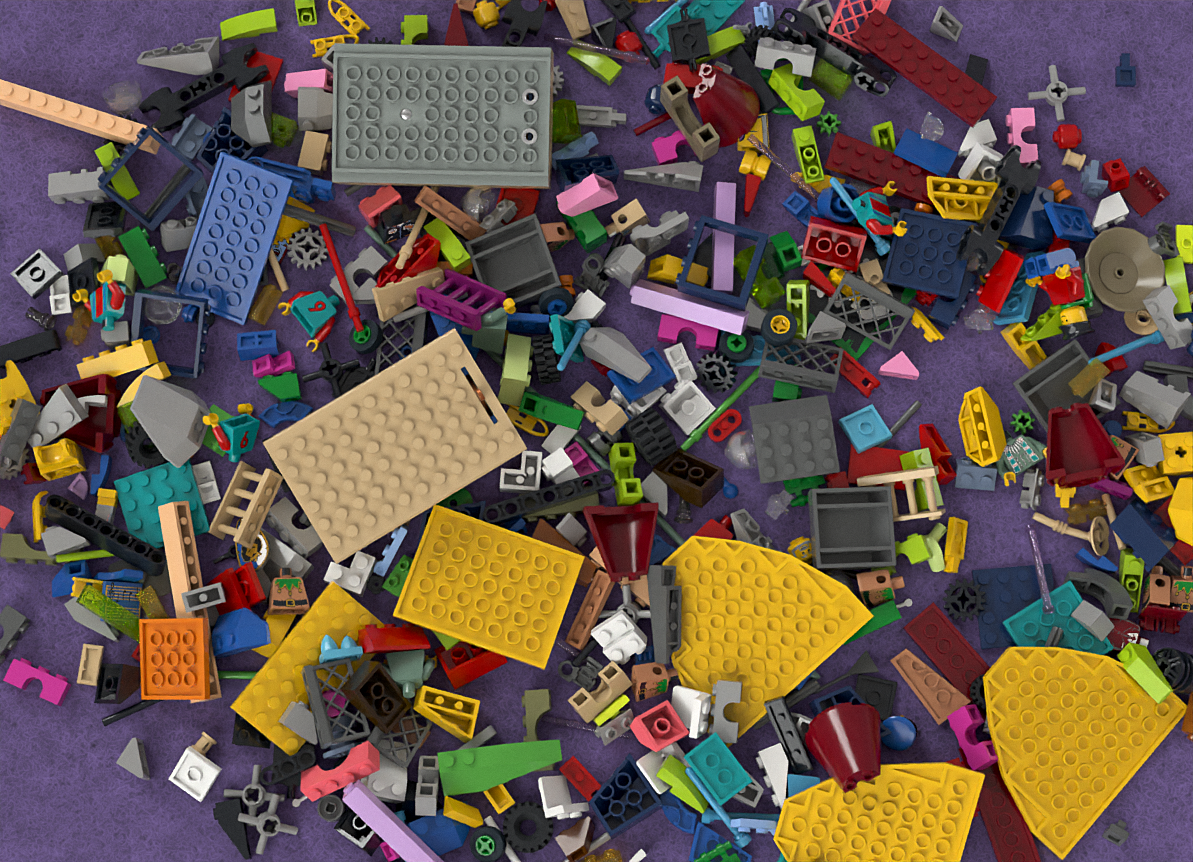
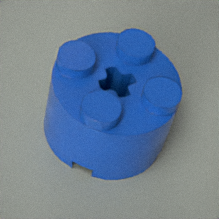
[817,184,859,223]

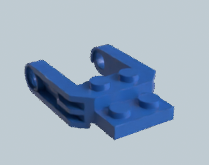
[247,157,336,204]

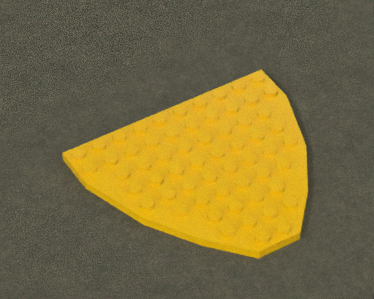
[663,536,873,748]
[983,647,1187,860]
[773,762,985,862]

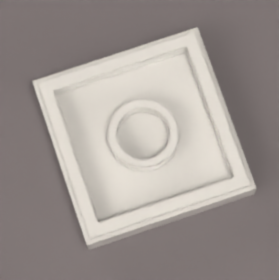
[169,746,222,802]

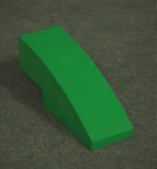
[843,600,902,645]

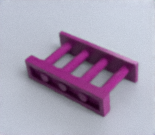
[416,268,507,331]

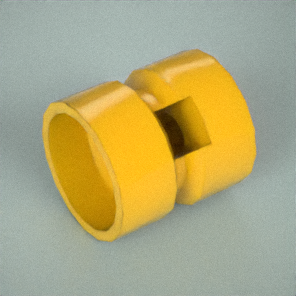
[739,149,772,181]

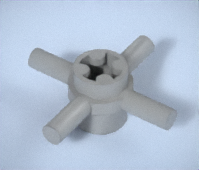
[1028,65,1086,122]
[599,584,651,624]
[224,765,285,826]
[238,793,298,855]

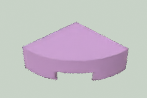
[68,473,88,500]

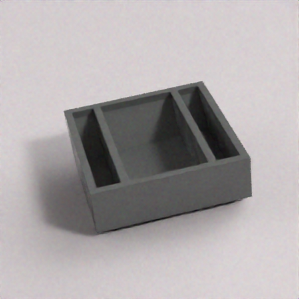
[465,213,562,313]
[1012,339,1121,433]
[749,395,840,484]
[808,486,896,571]

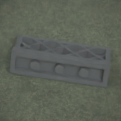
[823,270,915,350]
[375,305,429,375]
[758,338,844,393]
[301,658,370,749]
[365,688,433,769]

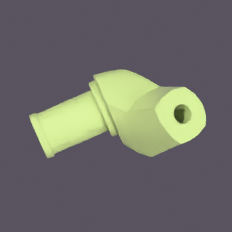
[924,523,947,572]

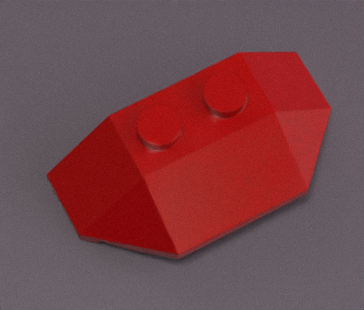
[375,233,441,288]

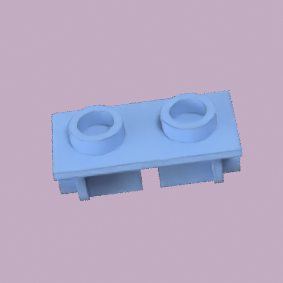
[754,2,775,43]

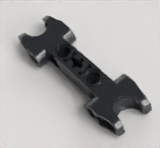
[501,0,548,47]
[772,8,897,97]
[138,43,270,133]
[957,145,1041,276]

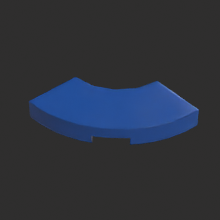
[258,401,313,429]
[92,569,143,584]
[659,789,697,834]

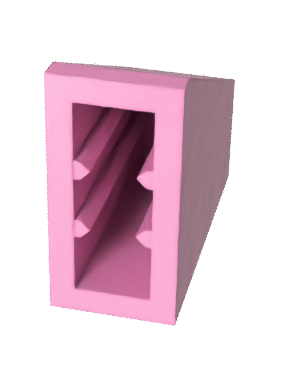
[284,69,333,98]
[556,173,618,217]

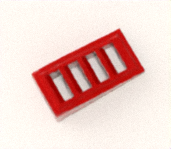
[744,173,761,217]
[803,261,836,298]

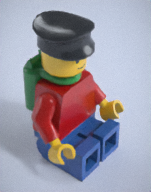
[1023,248,1095,340]

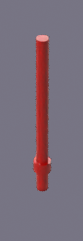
[319,223,364,333]

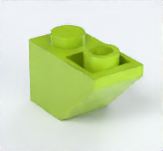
[295,0,317,26]

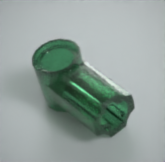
[753,242,785,283]

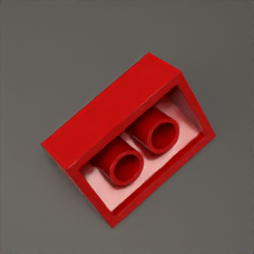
[801,216,867,272]
[976,247,1024,313]
[358,623,430,654]
[434,641,508,690]

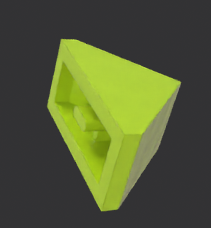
[870,121,896,153]

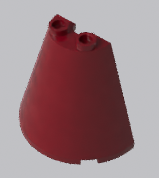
[693,63,760,148]
[40,374,123,453]
[1046,403,1125,488]
[583,502,659,582]
[805,702,881,793]

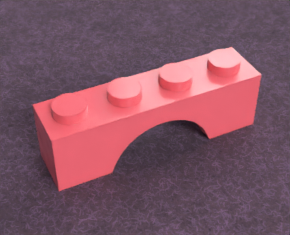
[301,741,380,802]

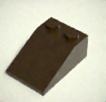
[653,448,724,508]
[340,660,412,734]

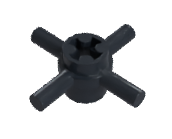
[302,343,360,399]

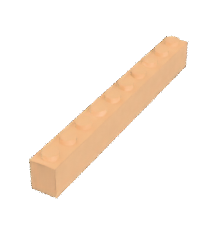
[0,79,163,154]
[158,501,222,703]

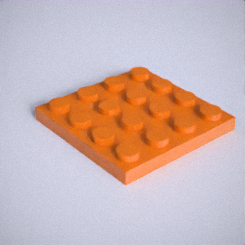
[139,618,210,700]

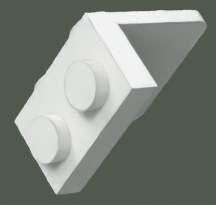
[671,685,711,739]
[636,742,692,794]
[538,775,589,820]

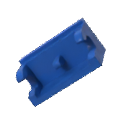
[237,330,279,361]

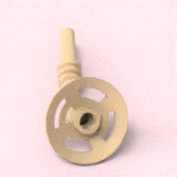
[1032,512,1109,556]

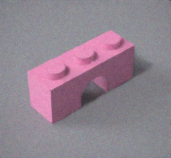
[1006,108,1038,168]

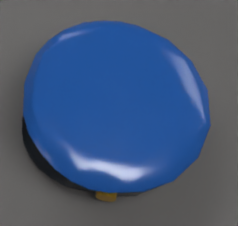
[881,715,918,751]

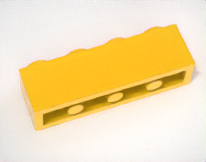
[76,338,159,379]

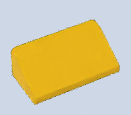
[443,796,483,828]

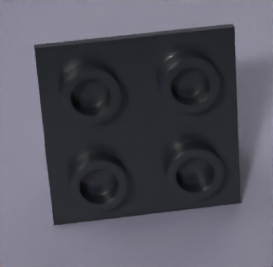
[232,713,271,749]

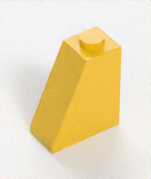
[647,254,708,287]

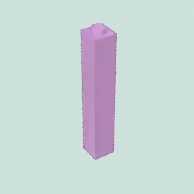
[711,182,736,295]
[630,279,750,335]
[342,779,444,862]

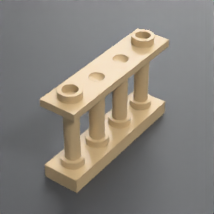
[208,461,284,549]
[857,466,946,522]

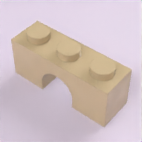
[570,381,629,436]
[568,661,632,724]

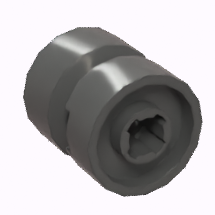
[586,428,623,457]
[317,795,346,823]

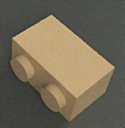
[298,130,332,176]

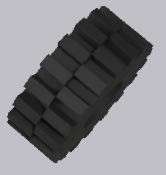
[533,334,561,385]
[125,421,166,468]
[503,801,553,853]

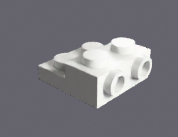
[659,379,716,435]
[610,386,666,418]
[591,609,647,665]

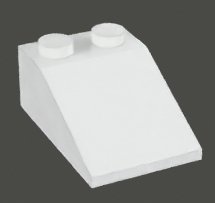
[958,142,1007,194]
[361,739,407,804]

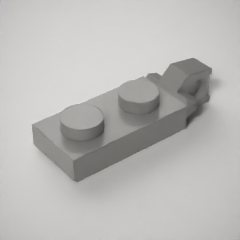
[573,105,627,128]

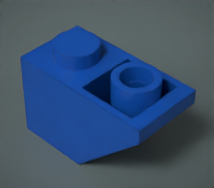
[52,560,92,597]

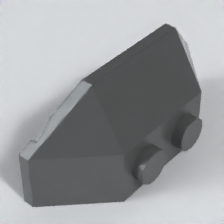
[231,80,272,147]

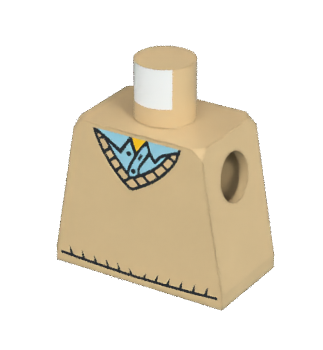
[604,199,650,237]

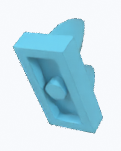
[319,634,363,664]

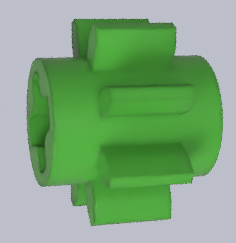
[817,111,841,137]
[1009,410,1035,435]

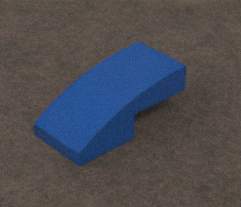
[782,191,820,228]
[90,455,112,497]
[1075,548,1118,574]

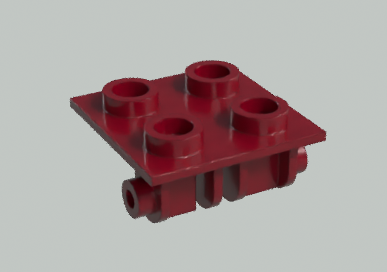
[1118,166,1170,218]
[1138,604,1187,635]

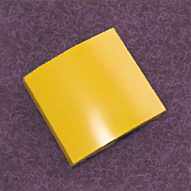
[1123,464,1175,503]

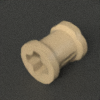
[1062,149,1086,171]
[191,731,217,757]

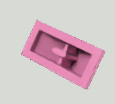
[878,351,919,380]

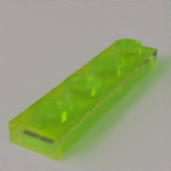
[76,585,140,643]

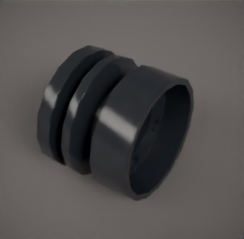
[1152,647,1193,695]

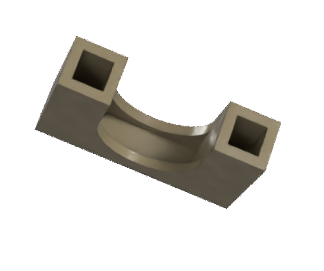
[660,75,720,163]

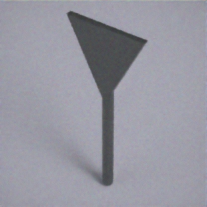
[813,650,879,694]

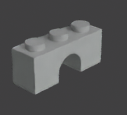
[754,37,817,77]
[329,246,388,305]
[1142,285,1193,350]
[265,497,323,559]
[709,679,742,743]
[415,756,440,816]

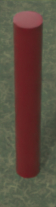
[633,112,671,136]

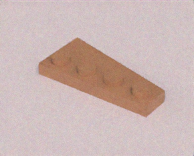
[890,648,971,725]

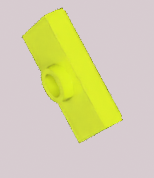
[1175,225,1193,264]
[593,693,630,726]

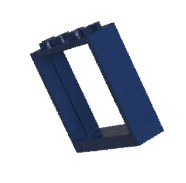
[97,125,204,231]
[675,215,769,311]
[130,289,211,379]

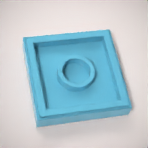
[838,404,893,454]

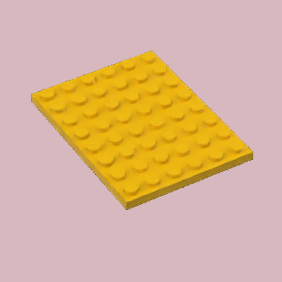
[393,504,585,670]

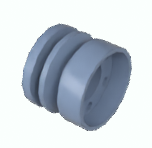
[315,713,364,759]

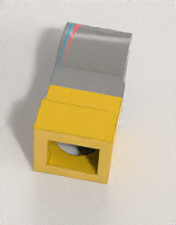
[95,488,119,524]

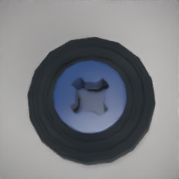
[538,287,574,317]

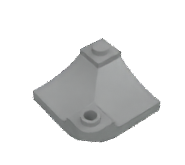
[630,210,689,256]

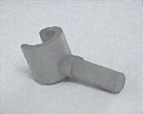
[733,22,753,37]

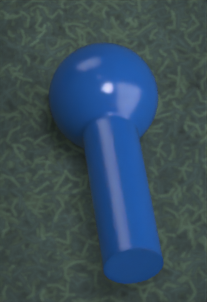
[723,477,738,499]

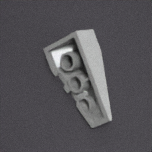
[137,36,219,76]
[298,87,333,131]
[624,161,703,192]
[579,327,652,383]
[730,509,782,552]
[261,528,314,583]

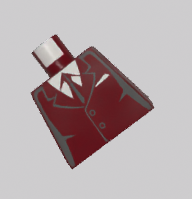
[1106,618,1149,653]

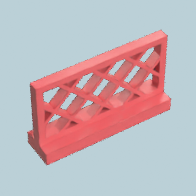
[827,0,891,56]

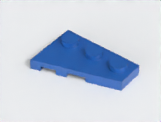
[688,821,752,862]

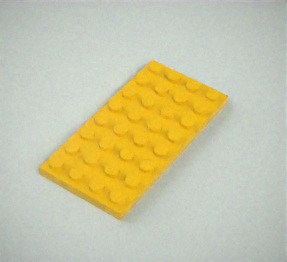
[230,581,384,756]

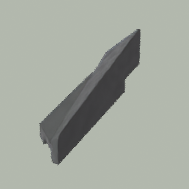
[647,565,682,664]

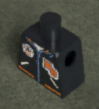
[377,204,415,245]

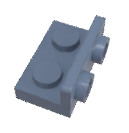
[172,114,213,161]
[180,176,208,217]

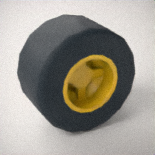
[761,308,797,347]

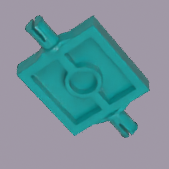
[651,5,702,58]

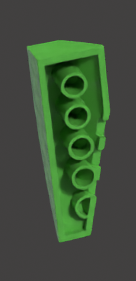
[437,740,562,797]

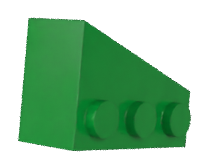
[556,201,608,254]
[118,226,168,288]

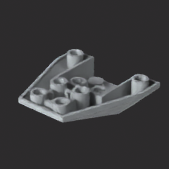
[130,375,211,468]

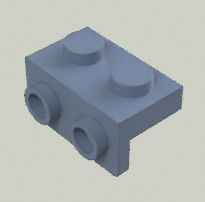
[1080,160,1108,197]
[954,457,997,491]

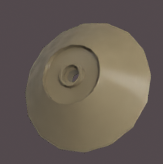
[1085,227,1165,313]

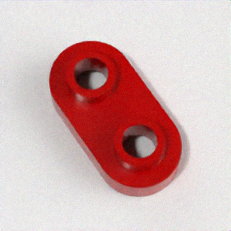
[708,409,742,443]

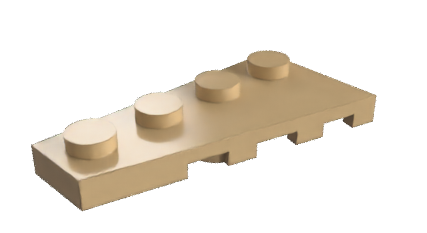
[555,0,591,40]
[372,267,445,322]

